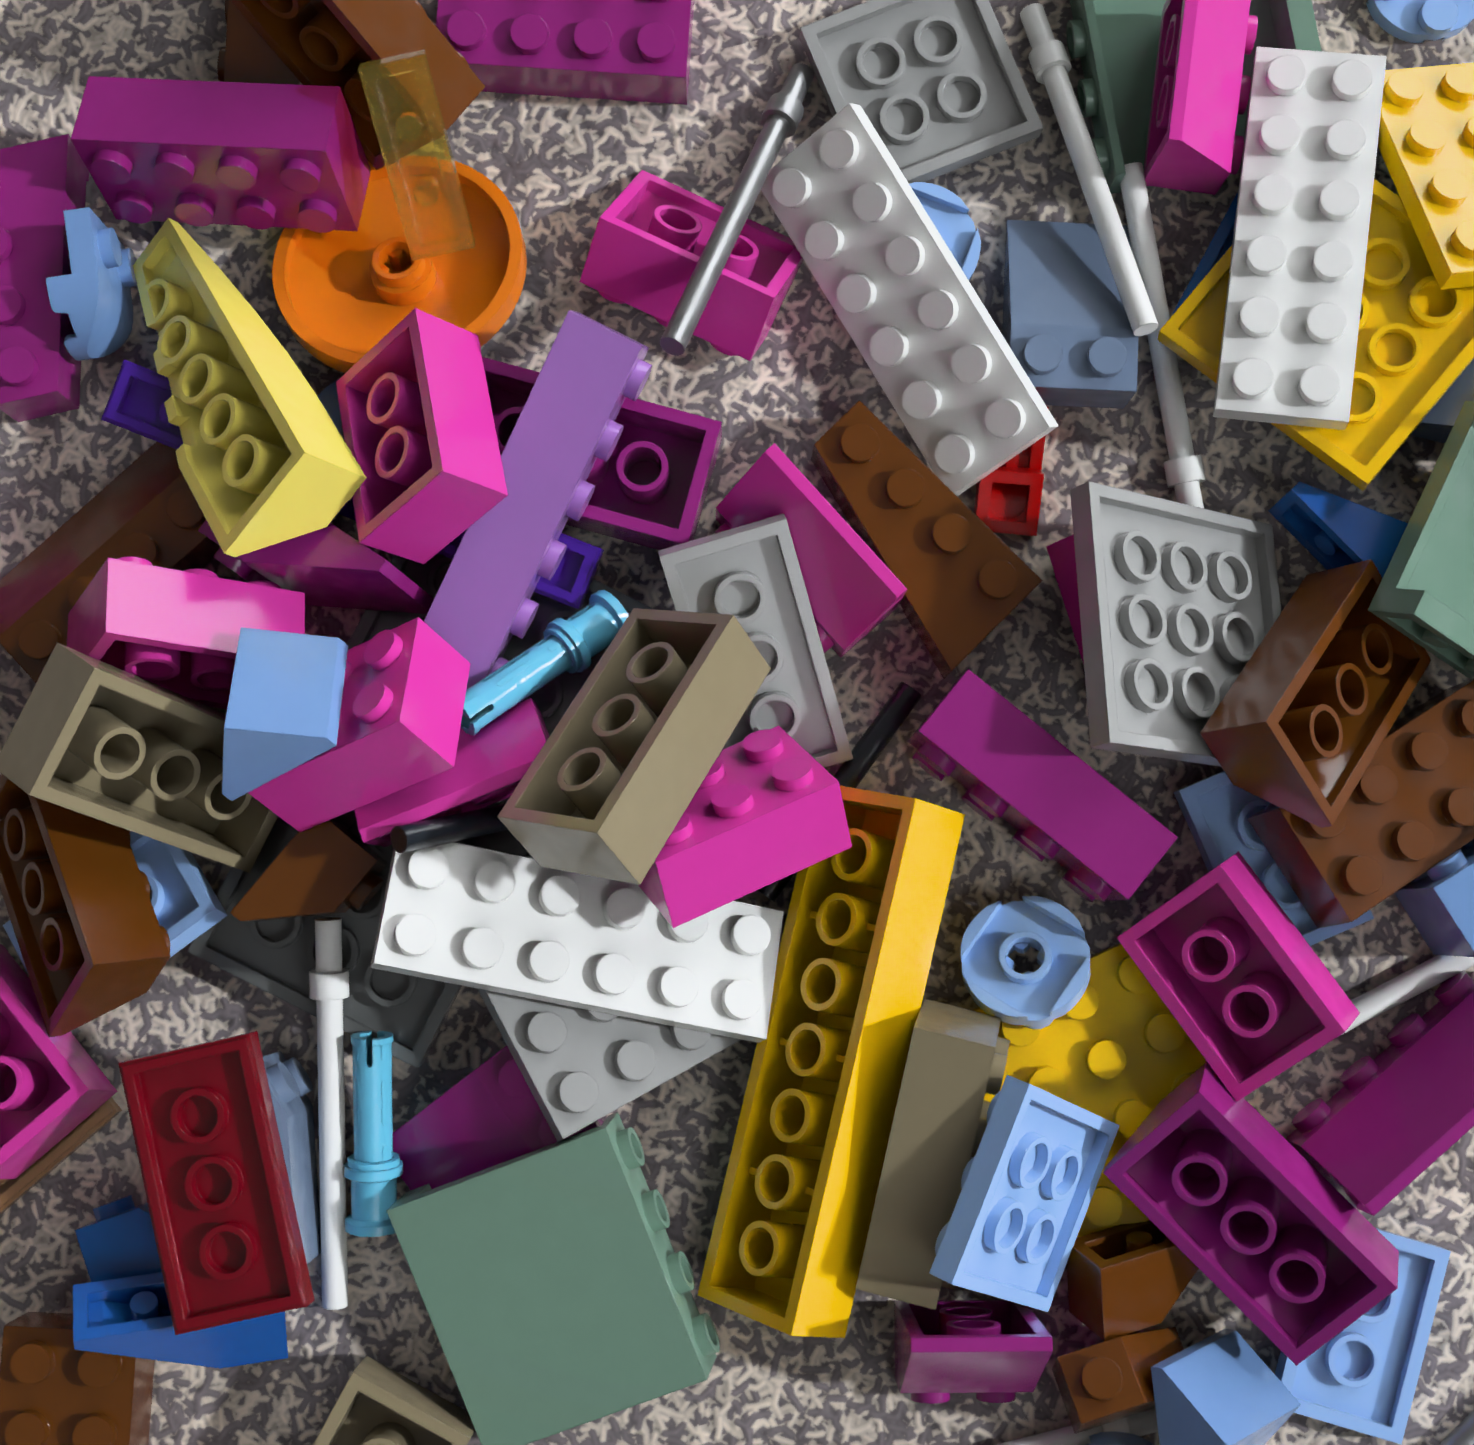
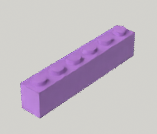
[424,310,652,690]

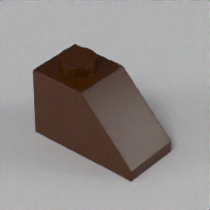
[230,818,388,921]
[1066,1220,1199,1342]
[1052,1327,1184,1434]

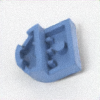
[46,207,137,361]

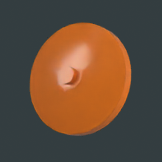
[272,154,527,373]

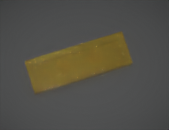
[358,49,475,261]

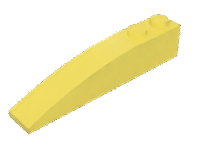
[133,218,367,557]

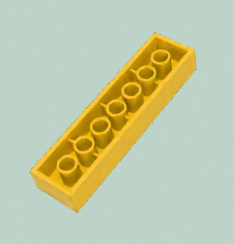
[697,786,965,1338]

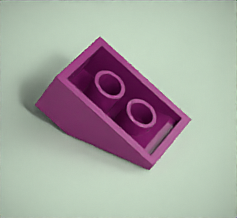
[198,520,434,614]
[393,1046,604,1190]
[894,1300,1053,1404]

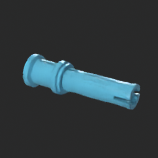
[461,590,629,736]
[344,1031,403,1237]

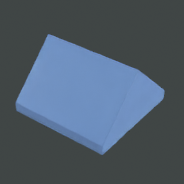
[222,627,348,801]
[1151,1329,1301,1445]

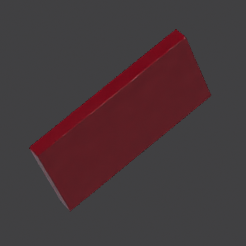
[118,1031,315,1335]

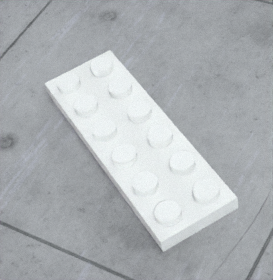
[1213,47,1387,430]
[761,103,1058,496]
[370,842,784,1043]

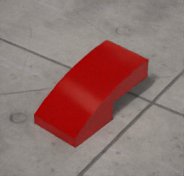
[974,404,1049,536]

